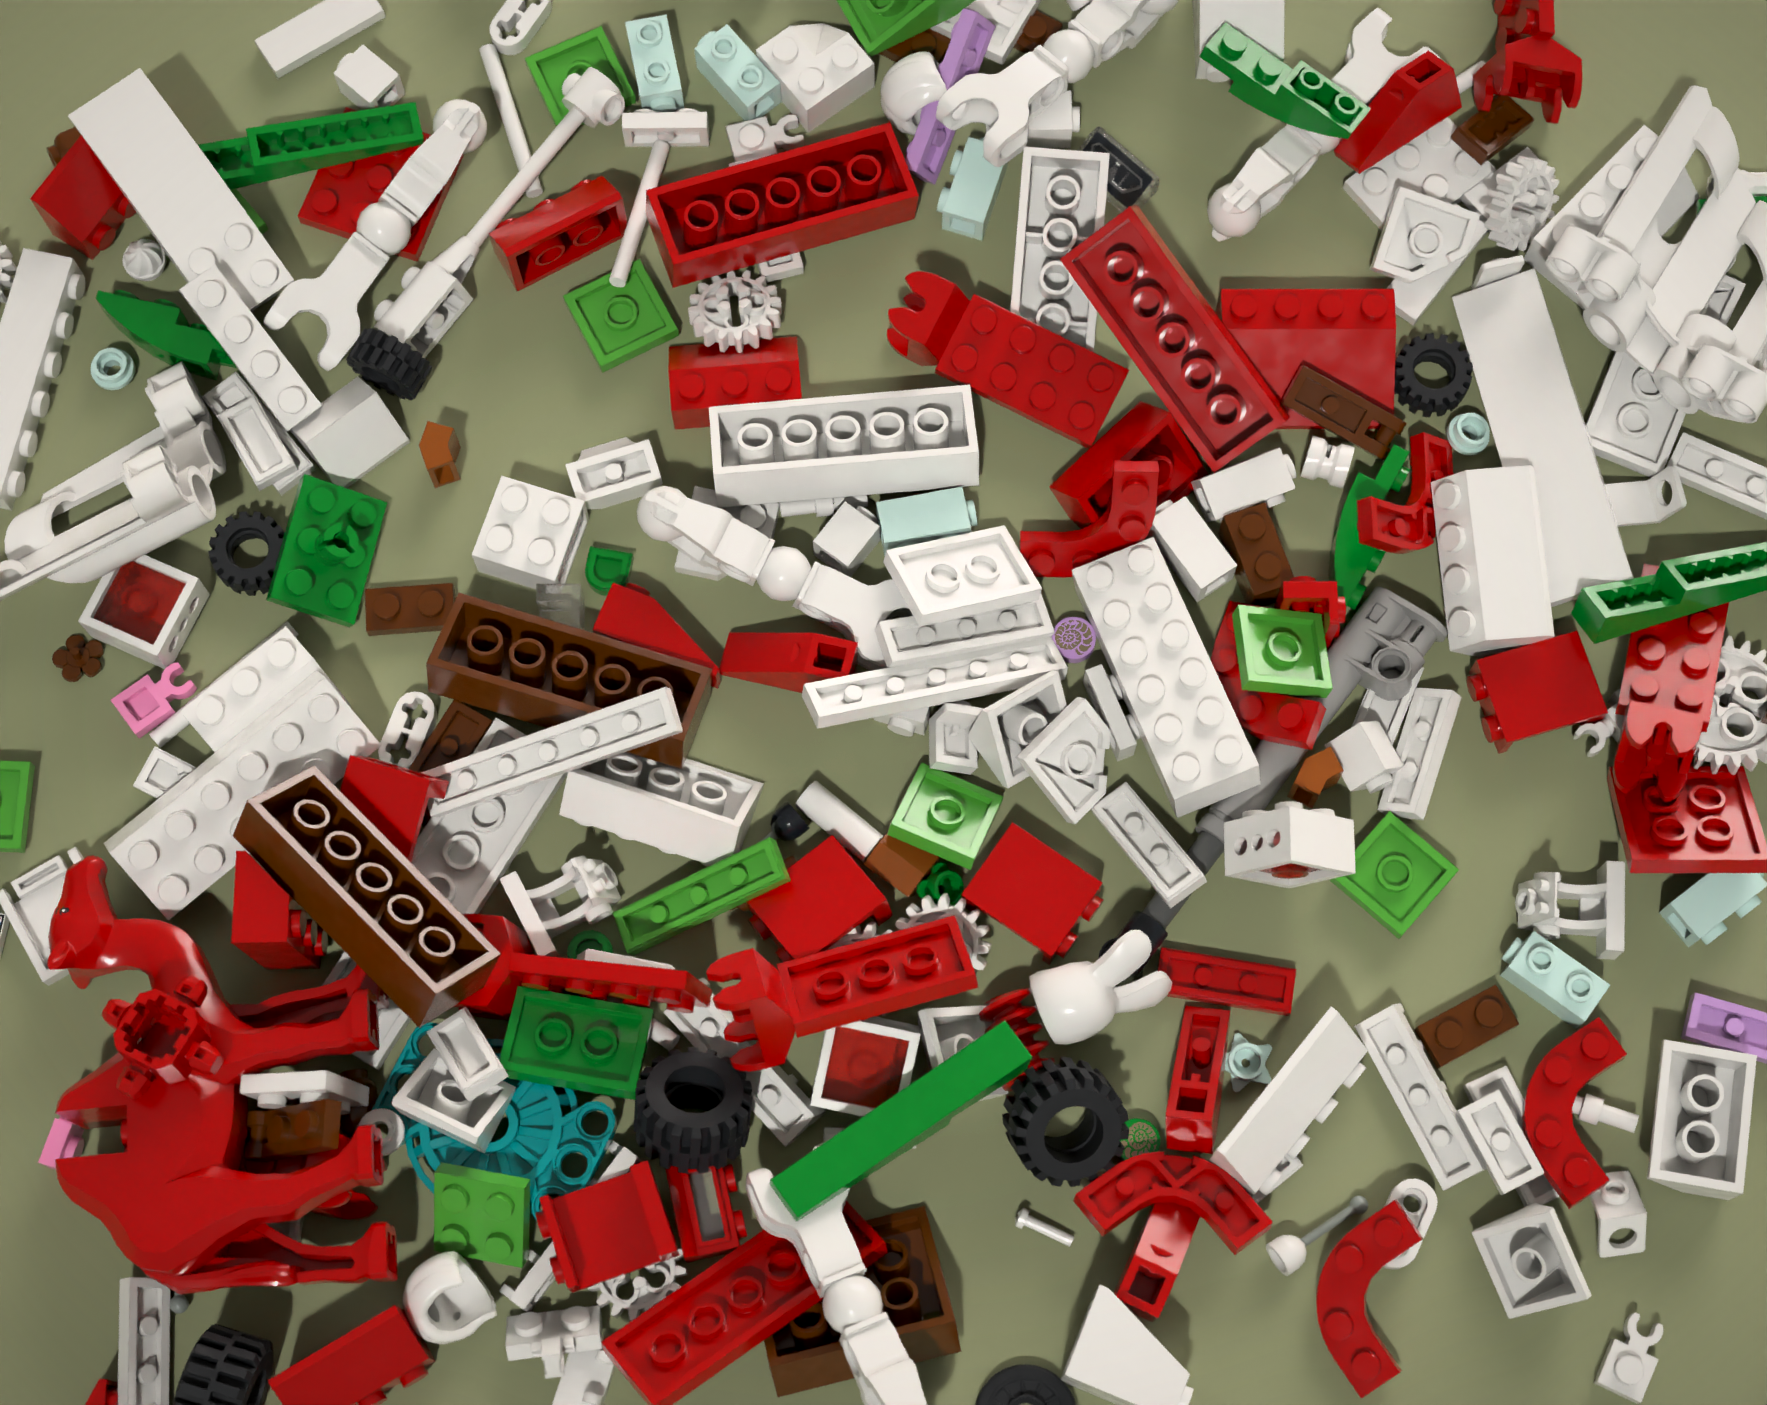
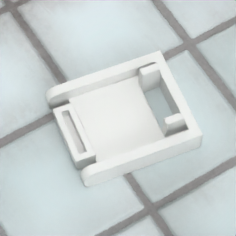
[0,847,83,986]

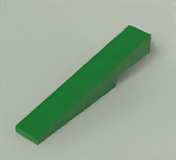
[198,102,424,189]
[1571,542,1767,644]
[769,1020,1032,1222]

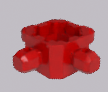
[101,974,224,1100]

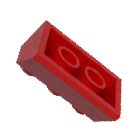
[30,136,136,260]
[488,176,627,292]
[668,336,802,430]
[1049,401,1208,529]
[231,851,328,970]
[267,1305,436,1405]

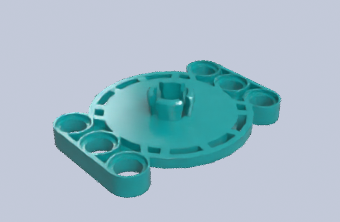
[371,1022,617,1221]

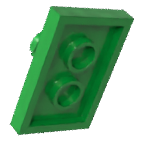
[266,474,387,628]
[499,986,654,1100]

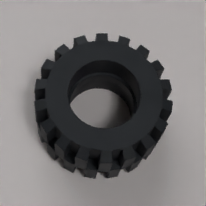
[634,1047,753,1174]
[1002,1057,1129,1187]
[173,1324,274,1405]

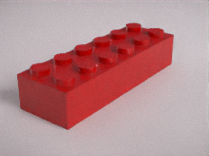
[646,122,919,288]
[1060,205,1290,473]

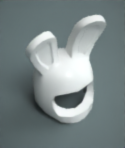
[1029,930,1172,1045]

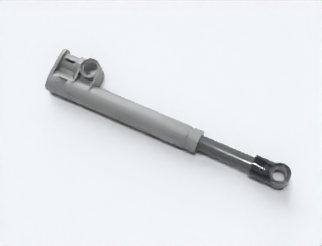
[1099,587,1448,987]

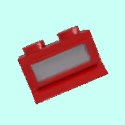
[665,1164,748,1263]

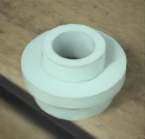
[91,348,135,390]
[1446,413,1490,456]

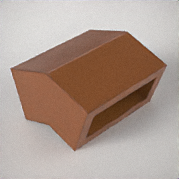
[419,421,461,488]
[1287,747,1344,809]
[864,832,940,897]

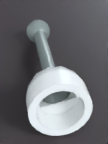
[1266,1196,1368,1276]

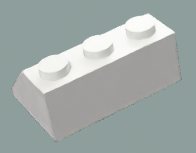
[180,626,350,752]
[1647,1040,1757,1200]

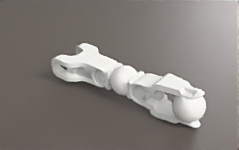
[936,0,1179,167]
[1207,8,1440,242]
[263,99,487,372]
[636,486,913,671]
[746,1142,927,1405]

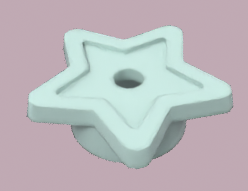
[1225,1033,1272,1092]

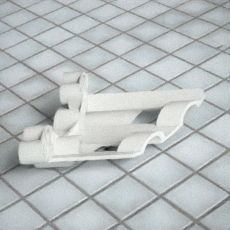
[1545,86,1767,423]
[0,362,226,601]

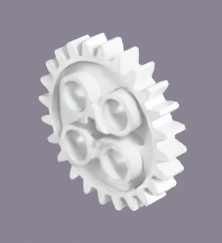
[1694,636,1767,775]

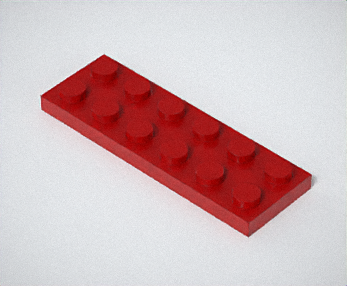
[601,1201,888,1405]

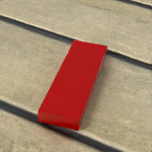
[1157,947,1297,1016]

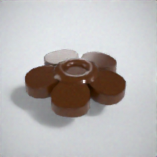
[52,635,104,682]

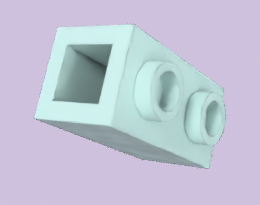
[625,14,684,112]
[694,24,782,121]
[937,137,1008,241]
[876,486,977,557]
[1659,873,1767,948]
[1500,931,1610,1029]

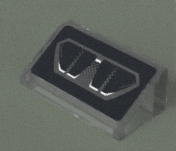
[1077,126,1160,212]

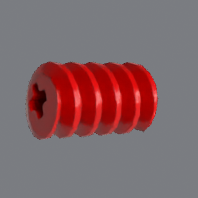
[979,988,1055,1091]

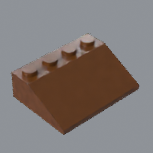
[764,1206,961,1397]

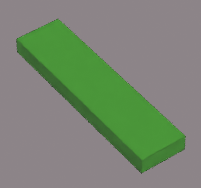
[613,837,791,956]

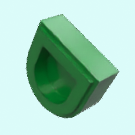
[585,546,634,596]

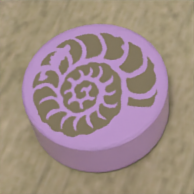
[1052,617,1096,663]

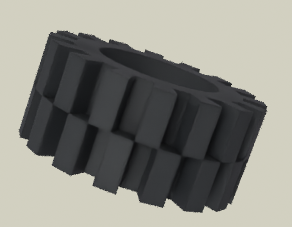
[346,328,432,400]

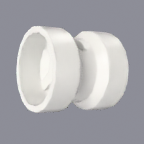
[1300,435,1355,489]

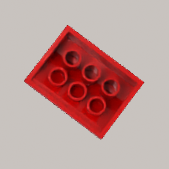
[1216,289,1396,429]

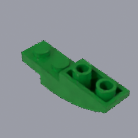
[1199,22,1371,139]
[96,290,238,380]
[1328,444,1410,610]

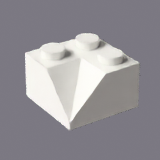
[756,23,875,133]

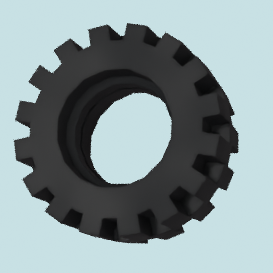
[1394,333,1473,417]
[208,511,285,596]

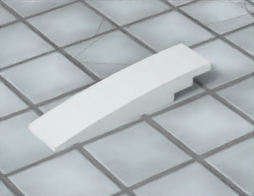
[1452,268,1634,607]

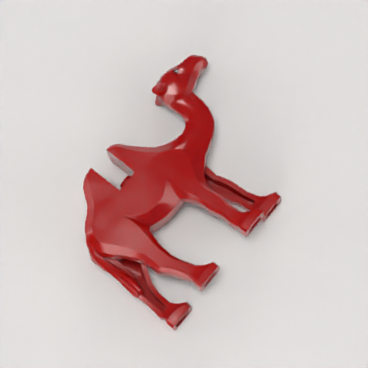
[47,855,398,1294]

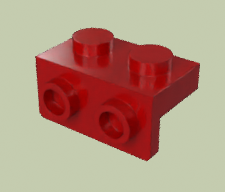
[1274,576,1346,651]

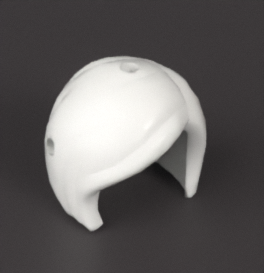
[880,51,947,135]
[402,1251,497,1344]

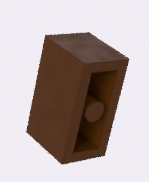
[1218,503,1294,607]

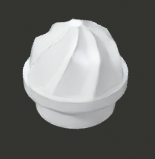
[122,239,166,281]

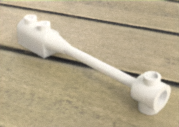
[374,67,625,358]

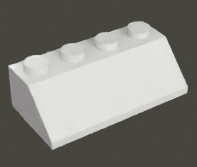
[1524,125,1699,310]
[1431,465,1555,658]
[559,752,764,867]
[1209,1006,1368,1197]

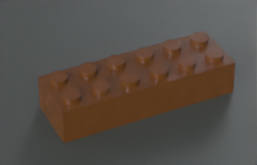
[426,593,712,769]
[233,765,501,1028]

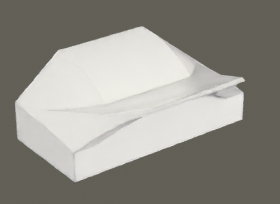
[565,437,663,509]

